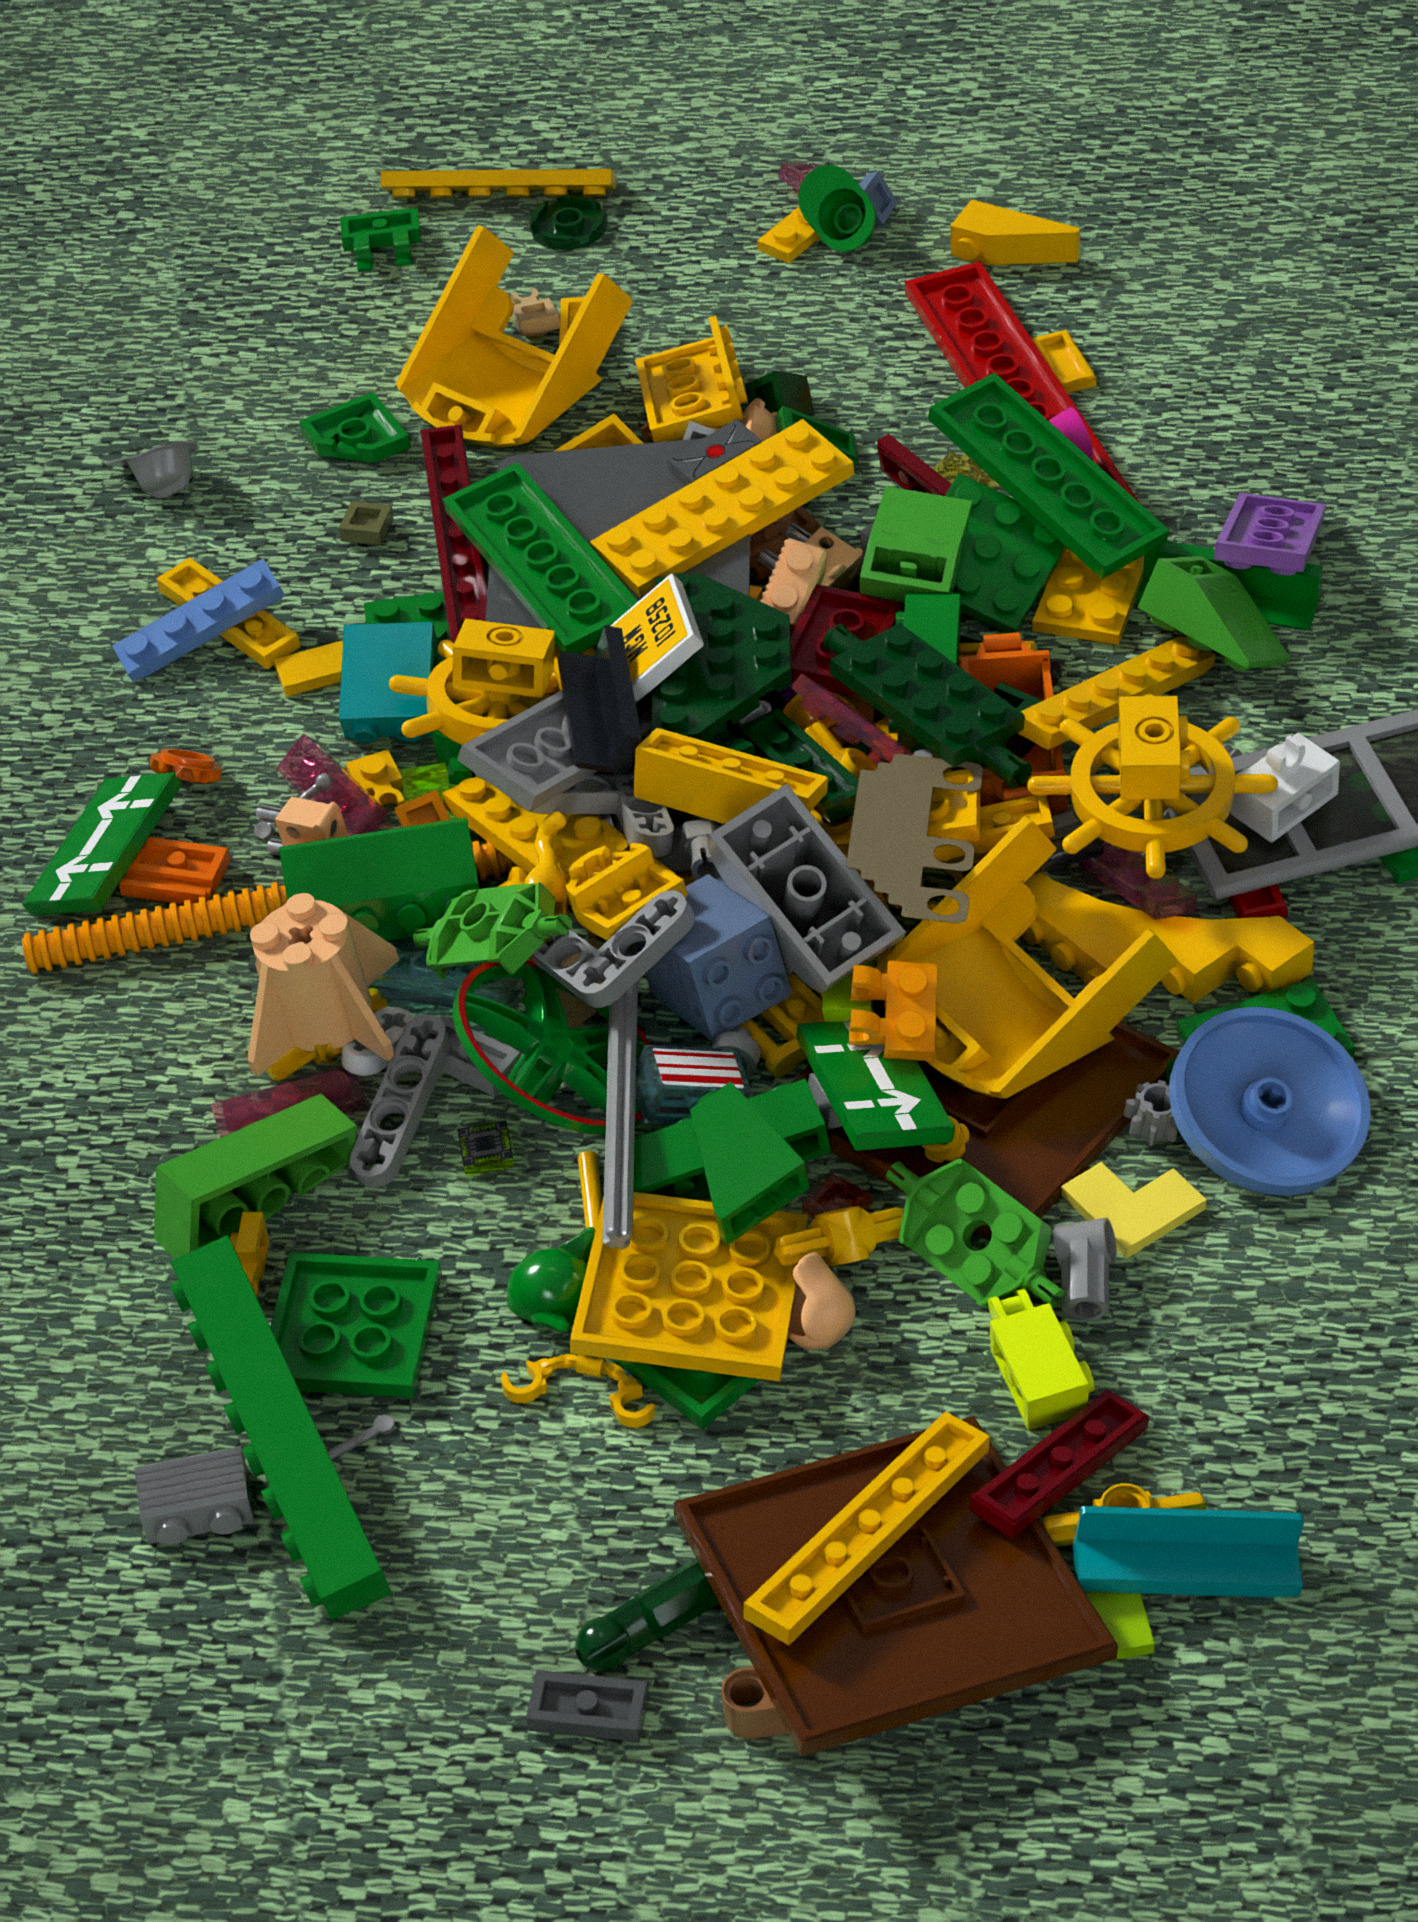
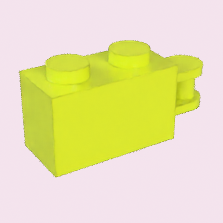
[988,1288,1095,1431]

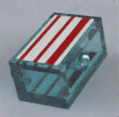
[636,1045,751,1124]

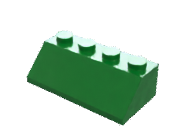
[279,817,479,941]

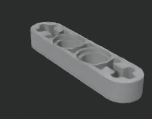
[349,1014,451,1187]

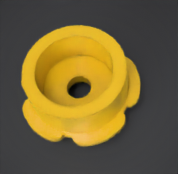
[922,1116,970,1163]

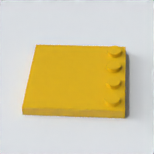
[570,1192,808,1382]

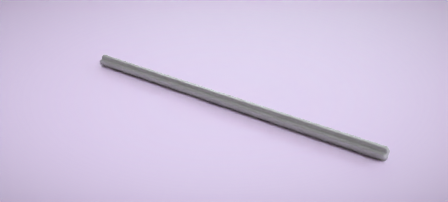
[602,760,639,1250]

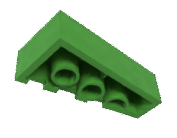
[154,1093,357,1259]

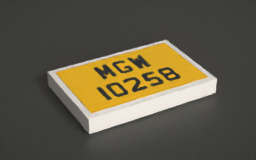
[611,573,704,703]

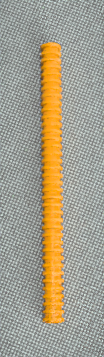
[22,841,527,974]

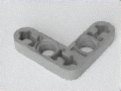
[522,774,674,857]
[529,890,695,1008]

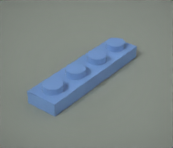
[112,558,285,682]

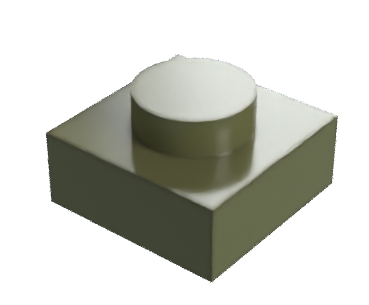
[338,501,394,546]

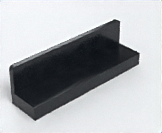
[557,625,642,776]

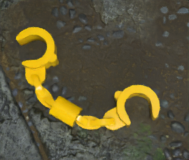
[501,1354,655,1428]

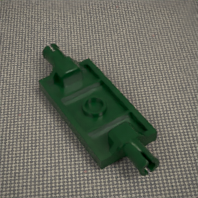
[823,623,1032,789]

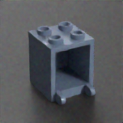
[636,874,792,1041]

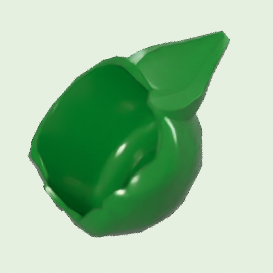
[507,1227,596,1334]

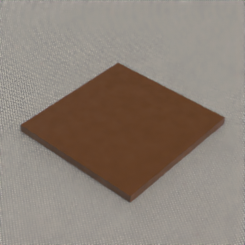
[790,995,1179,1241]
[674,1416,1118,1757]

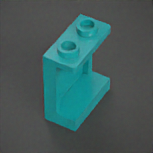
[339,622,439,743]

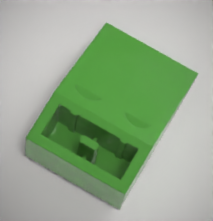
[860,486,972,611]
[1137,556,1290,672]

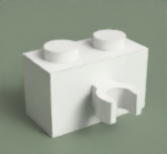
[1230,733,1340,843]

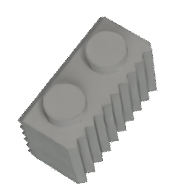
[134,1446,255,1545]

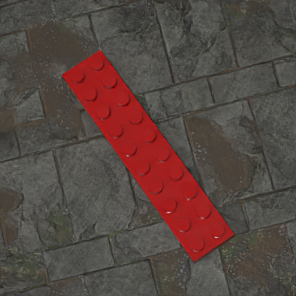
[905,261,1140,503]

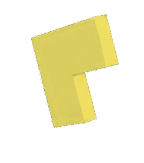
[1061,1162,1207,1259]

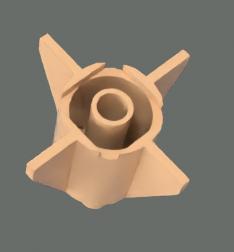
[247,893,399,1077]

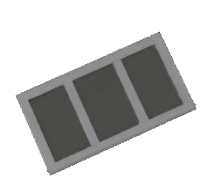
[1167,709,1418,901]

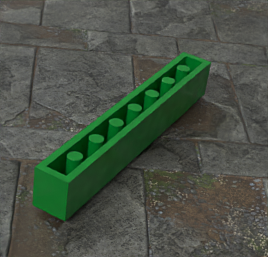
[169,1235,392,1620]

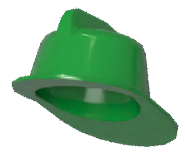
[798,164,876,252]

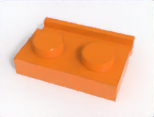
[118,837,231,905]

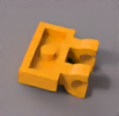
[849,961,938,1061]

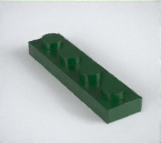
[738,708,859,824]

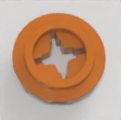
[150,748,223,784]

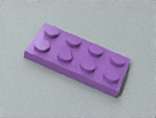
[1214,493,1326,575]

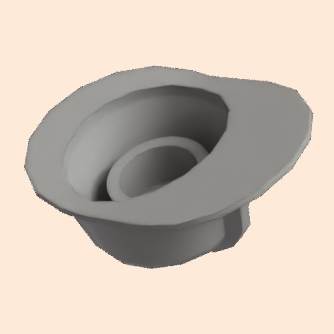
[106,441,198,498]

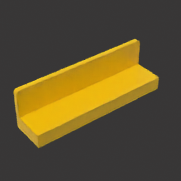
[634,728,828,824]

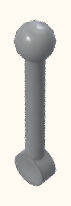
[254,773,334,839]
[328,1414,395,1460]

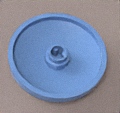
[1169,1007,1371,1196]

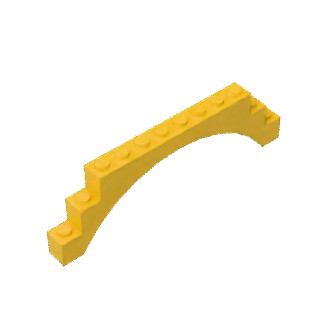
[873,717,1314,1004]

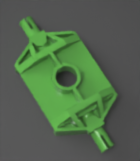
[413,882,572,980]
[886,1158,1065,1310]

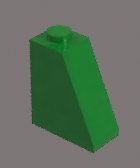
[690,1082,809,1246]

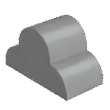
[708,783,906,993]

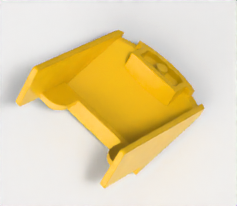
[395,225,633,447]
[876,816,1178,1099]

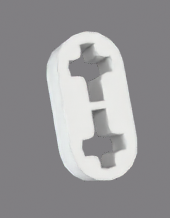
[341,1007,415,1076]

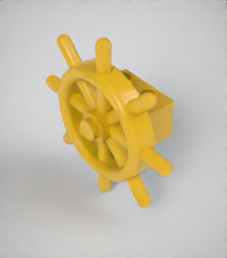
[389,619,562,745]
[1027,694,1278,879]

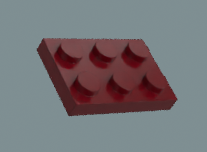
[791,584,903,697]

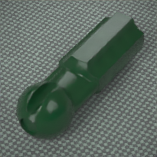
[575,1558,720,1673]

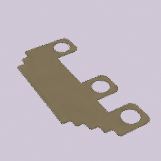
[846,754,983,923]

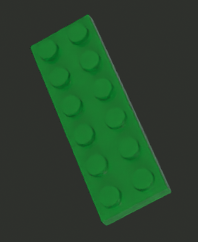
[928,372,1170,579]
[443,462,638,654]

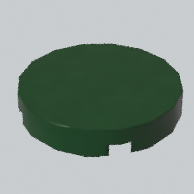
[529,195,608,250]

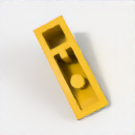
[950,199,1080,265]

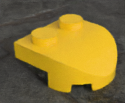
[566,843,688,941]

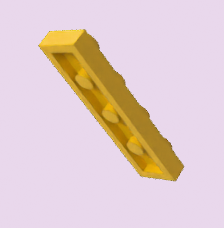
[156,557,301,669]

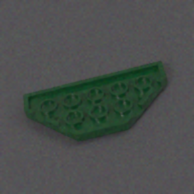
[651,573,792,742]

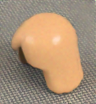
[788,1252,856,1351]

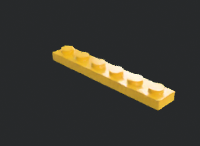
[381,169,616,198]
[1018,635,1216,750]
[744,1411,990,1646]

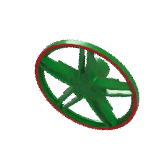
[453,960,661,1135]

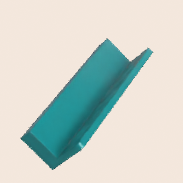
[1073,1506,1304,1597]

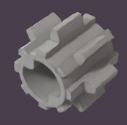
[1123,1080,1178,1146]

